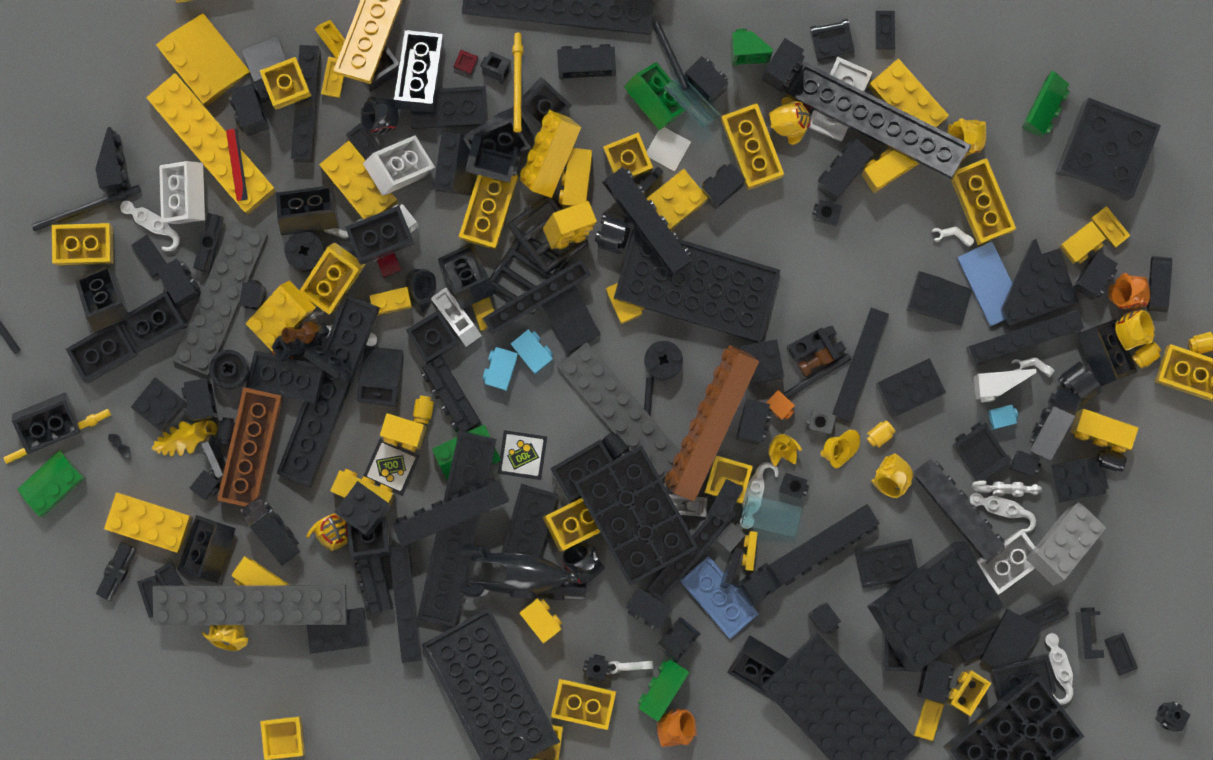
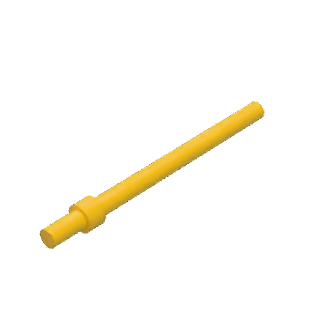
[512,33,524,132]
[3,409,111,464]

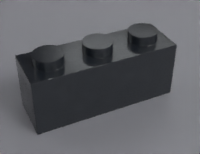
[808,603,841,634]

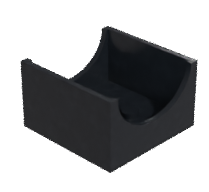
[1055,98,1161,201]

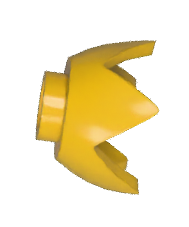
[768,434,803,467]

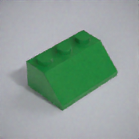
[730,28,773,65]
[623,62,692,131]
[1021,71,1070,138]
[432,424,501,482]
[17,450,86,517]
[637,659,689,722]

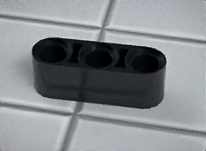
[1147,256,1172,313]

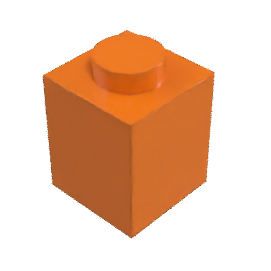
[766,390,795,420]

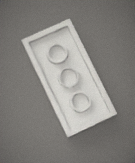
[809,57,872,142]

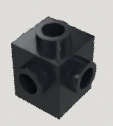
[583,654,611,683]
[1155,701,1191,732]

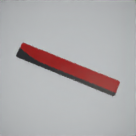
[226,128,248,201]

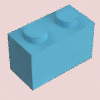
[511,329,553,375]
[482,347,518,391]

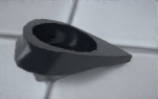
[406,268,436,313]

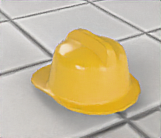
[820,430,860,468]

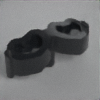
[108,434,131,458]

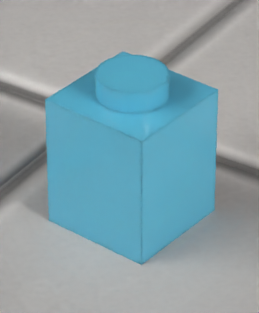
[988,405,1019,430]

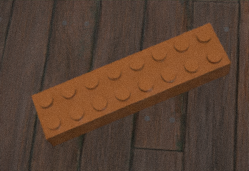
[665,345,759,502]

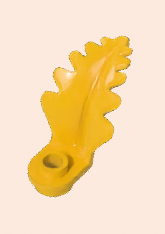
[152,420,217,456]

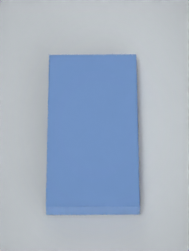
[957,241,1012,327]
[680,556,759,639]

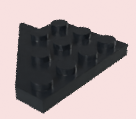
[1001,239,1079,327]

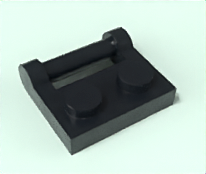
[810,18,855,61]

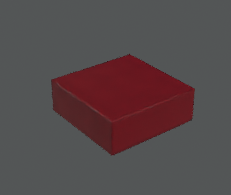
[453,49,478,75]
[377,253,402,278]

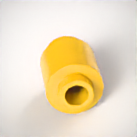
[1188,332,1213,354]
[1132,342,1162,369]
[412,395,434,424]
[866,420,896,448]

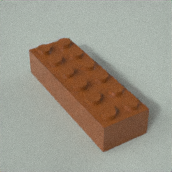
[217,387,284,507]

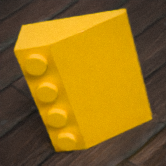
[156,13,250,107]

